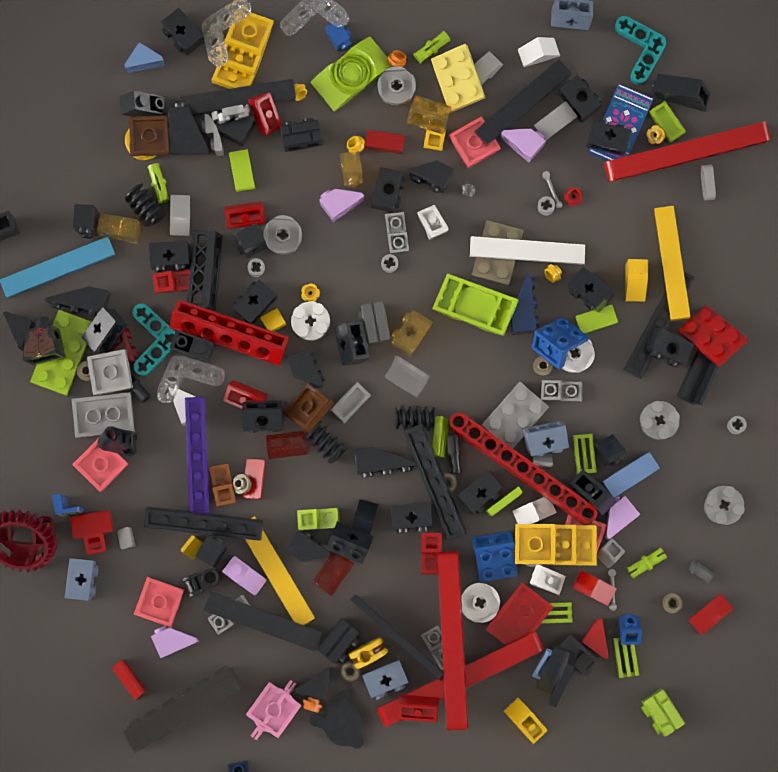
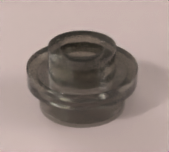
[459,183,478,197]

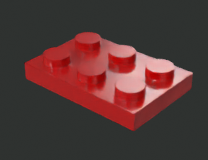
[678,305,748,367]
[486,582,553,645]

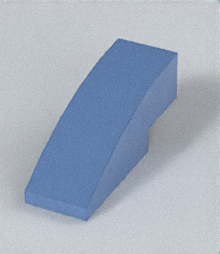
[601,452,660,497]

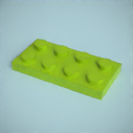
[30,310,92,396]

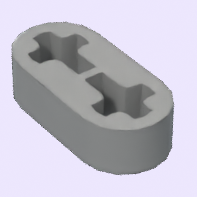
[701,164,716,201]

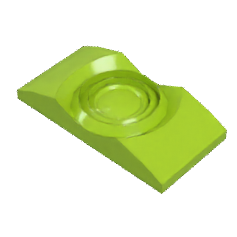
[310,36,394,112]
[432,273,519,336]

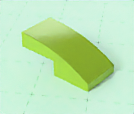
[229,149,255,192]
[297,508,340,530]

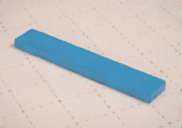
[0,237,116,299]

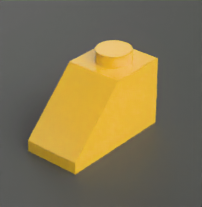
[625,259,648,302]
[504,698,548,744]

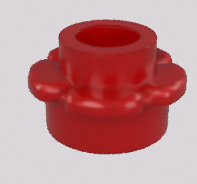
[564,187,583,206]

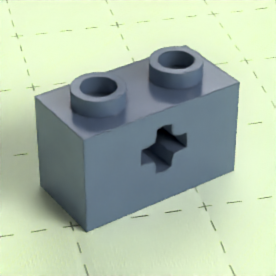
[551,0,593,30]
[523,421,569,457]
[64,558,99,601]
[362,660,408,700]

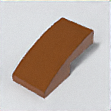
[209,462,236,506]

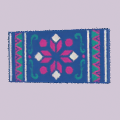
[588,84,654,161]

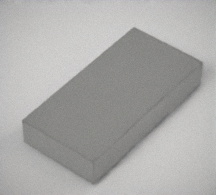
[330,382,371,424]

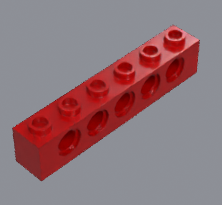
[170,299,289,366]

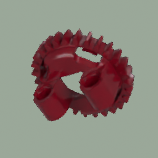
[0,509,58,572]

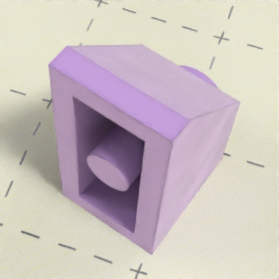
[500,129,546,162]
[319,189,364,222]
[605,496,640,540]
[222,556,267,596]
[151,626,199,658]

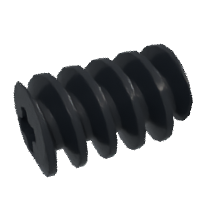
[125,183,166,227]
[395,405,435,432]
[306,420,348,464]

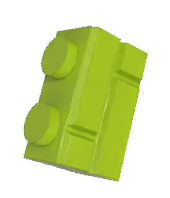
[641,689,685,737]

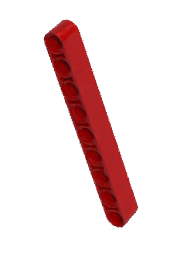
[604,121,771,182]
[449,412,597,525]
[438,551,468,731]
[376,631,545,727]

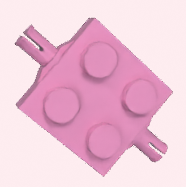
[246,680,302,740]

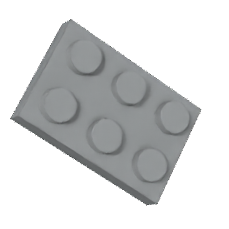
[481,382,549,449]
[72,392,135,438]

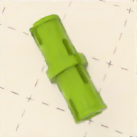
[413,31,450,64]
[147,163,170,204]
[627,547,667,579]

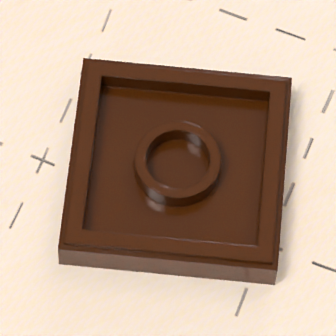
[129,116,170,156]
[283,384,334,433]

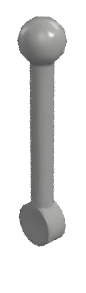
[542,171,562,208]
[608,569,617,611]

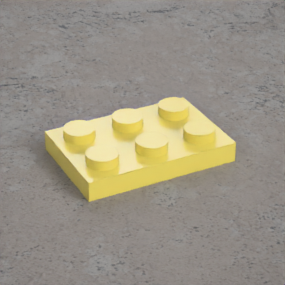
[431,44,485,113]

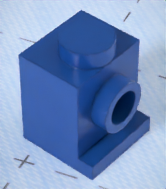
[325,17,352,52]
[618,613,643,645]

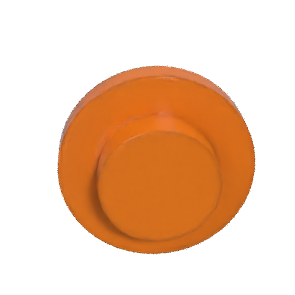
[388,50,407,67]
[303,697,323,713]

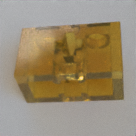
[407,96,452,134]
[340,151,363,187]
[97,213,142,243]
[391,310,433,357]

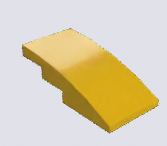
[212,8,274,89]
[515,524,597,566]

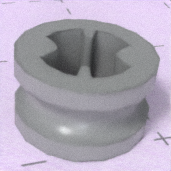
[537,196,555,216]
[381,254,399,273]
[247,258,265,277]
[727,416,747,434]

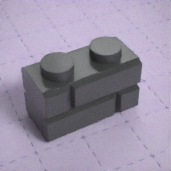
[358,301,391,346]

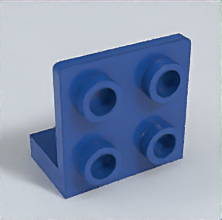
[531,317,589,369]
[472,531,518,582]

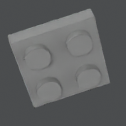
[87,349,133,396]

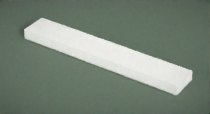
[470,236,585,265]

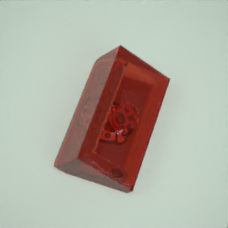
[266,431,307,459]
[312,552,354,596]

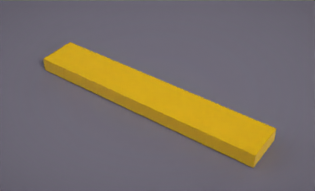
[654,206,690,321]
[245,516,315,625]

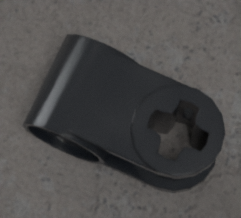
[97,426,137,456]
[181,568,221,598]

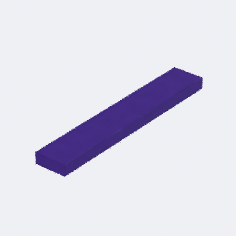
[185,397,210,514]

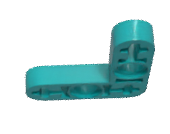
[615,16,666,85]
[132,304,175,377]

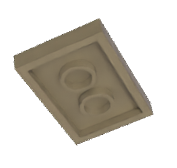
[471,220,524,286]

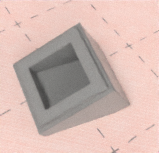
[532,453,553,468]
[117,527,136,550]
[597,537,626,568]

